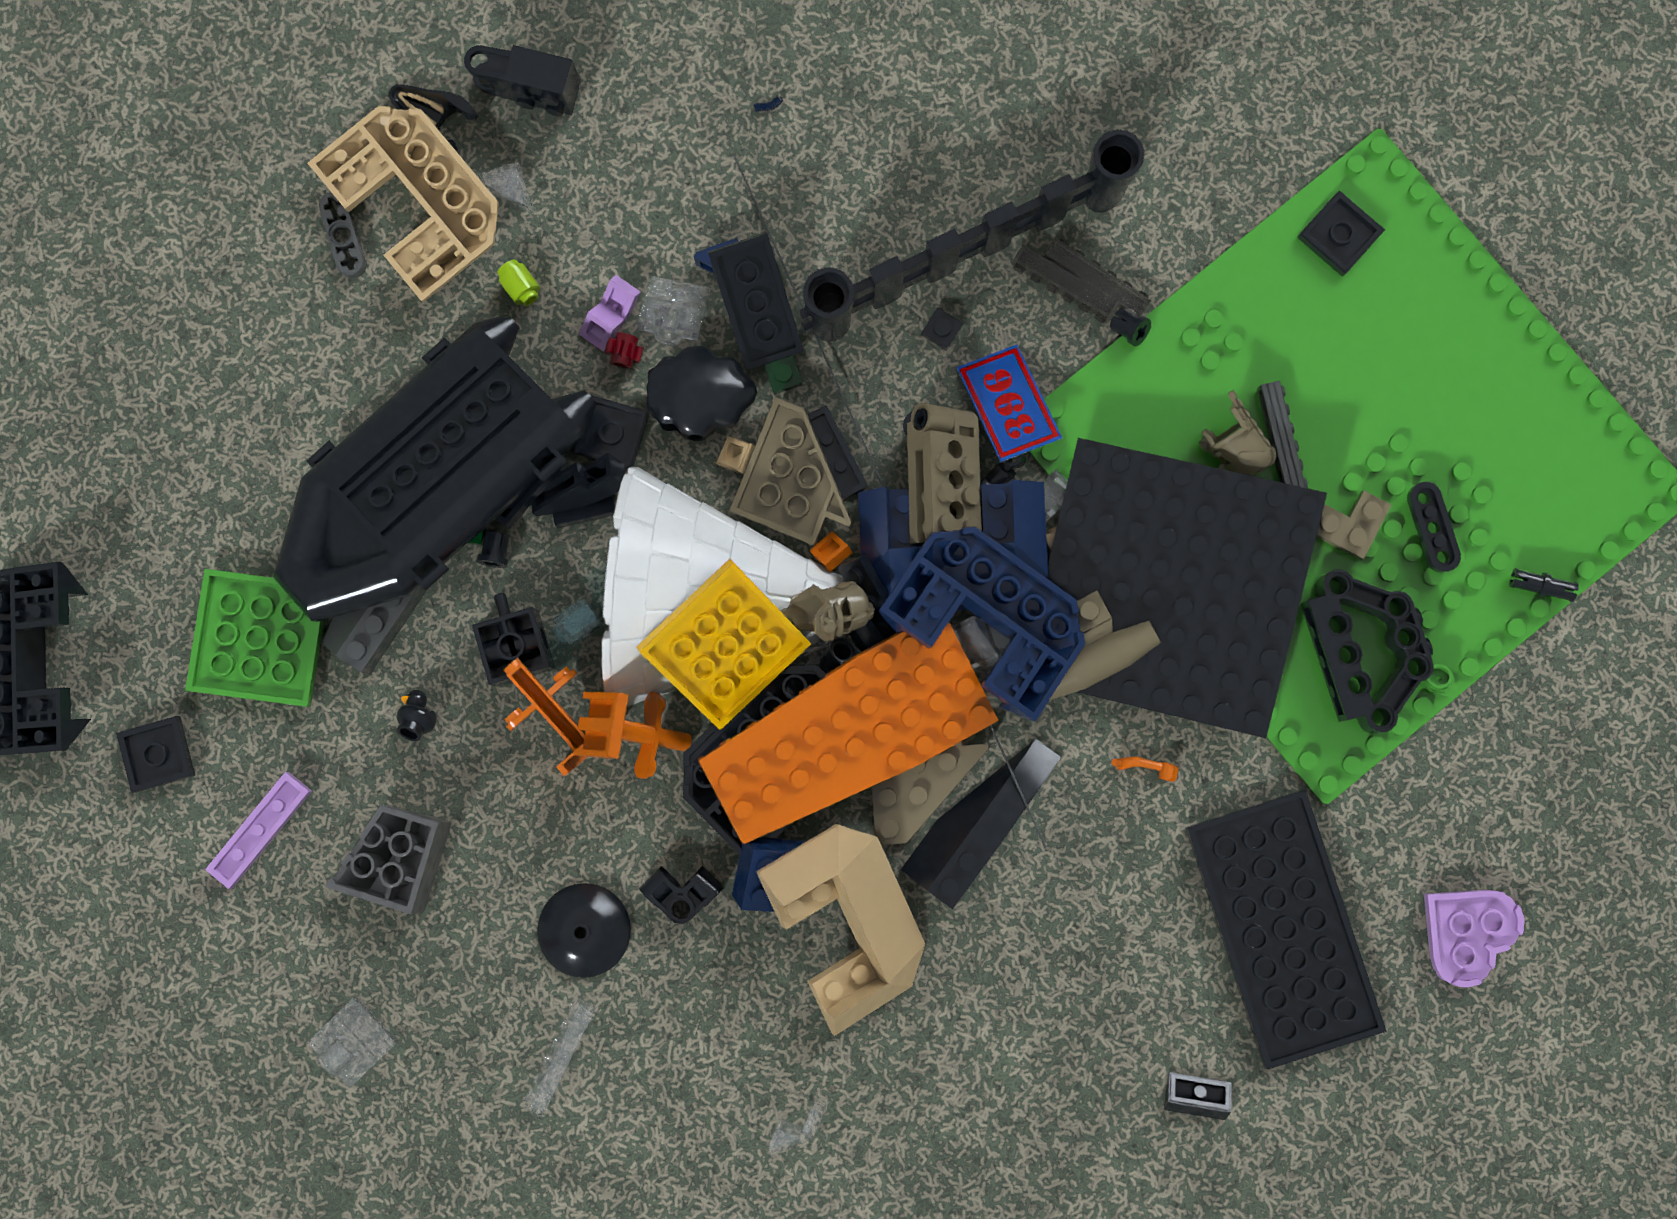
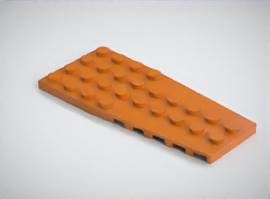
[698,622,999,844]

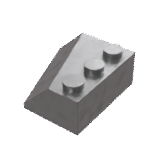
[325,805,452,914]

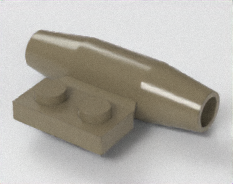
[1049,591,1161,701]

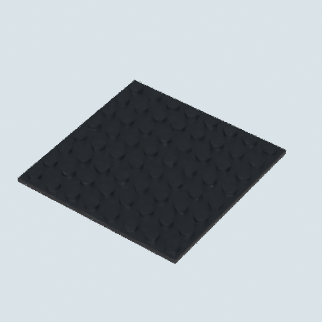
[1046,438,1327,738]

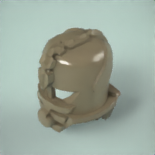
[1199,390,1276,477]
[780,581,875,642]

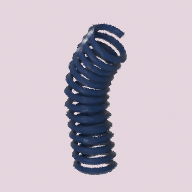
[753,96,783,112]

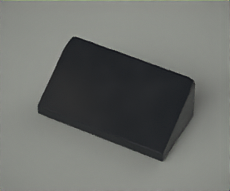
[553,495,616,528]
[1164,1072,1231,1120]

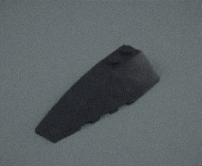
[901,739,1061,910]

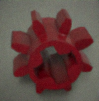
[604,332,644,369]

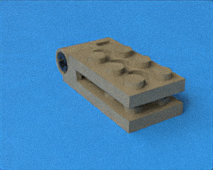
[907,403,982,546]

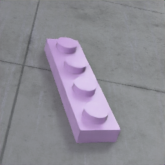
[205,772,312,889]

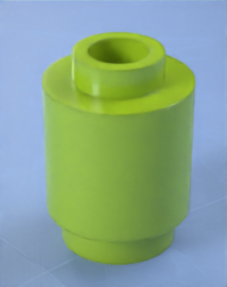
[497,259,541,306]

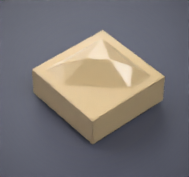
[716,436,755,475]

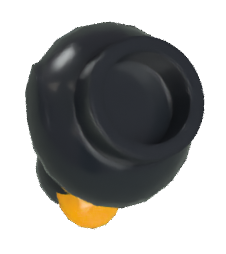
[396,690,437,741]

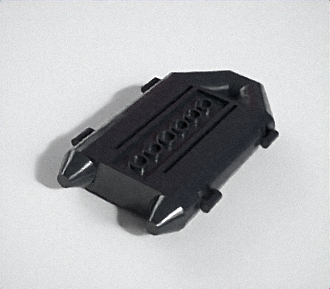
[273,314,597,622]

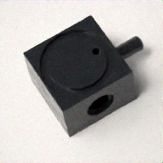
[472,593,556,686]

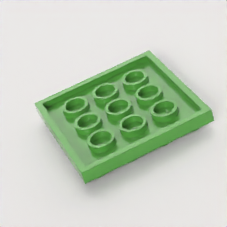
[185,569,324,707]

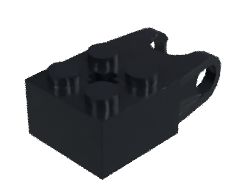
[464,45,581,117]

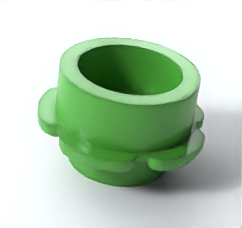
[1423,663,1454,694]

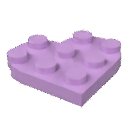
[1424,890,1525,988]

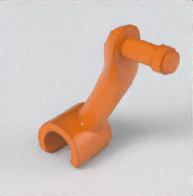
[1111,756,1178,782]

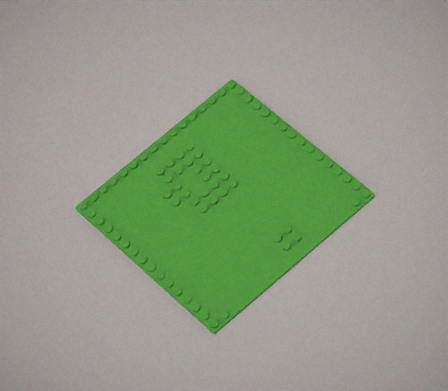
[1028,129,1677,804]

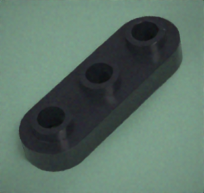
[1407,482,1461,573]

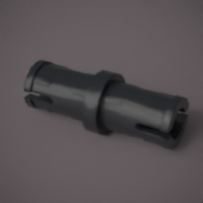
[1509,568,1579,602]

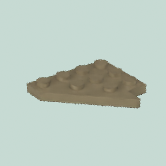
[729,397,852,546]
[872,741,989,845]

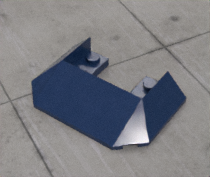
[858,480,1048,611]
[878,526,1085,722]

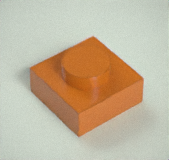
[809,531,853,572]

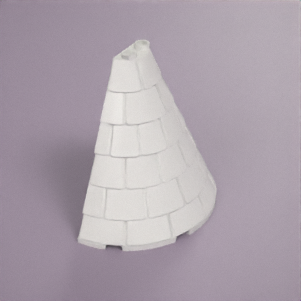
[602,467,845,707]

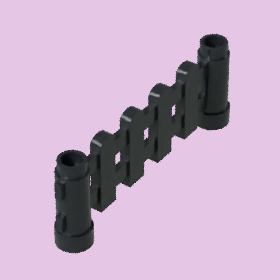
[800,129,1144,342]

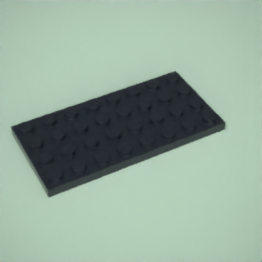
[1185,790,1387,1070]

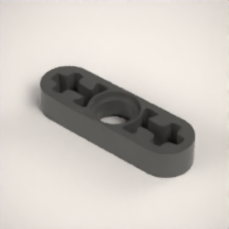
[319,192,366,279]

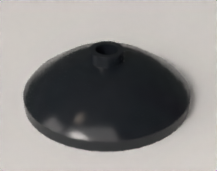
[537,883,631,978]

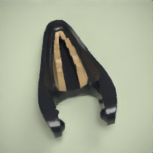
[388,85,479,152]

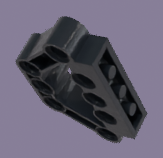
[1301,569,1434,734]

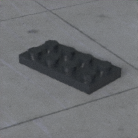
[708,232,804,370]

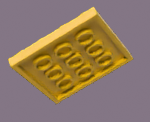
[636,559,811,730]

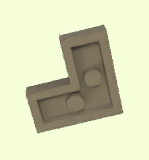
[1316,491,1391,560]

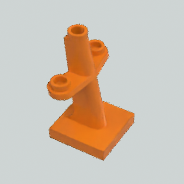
[504,658,587,776]
[574,691,692,779]

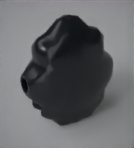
[646,345,758,441]

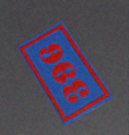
[957,344,1062,462]

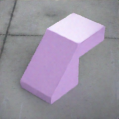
[579,275,641,351]

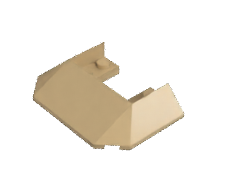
[308,106,499,302]
[756,824,925,1036]

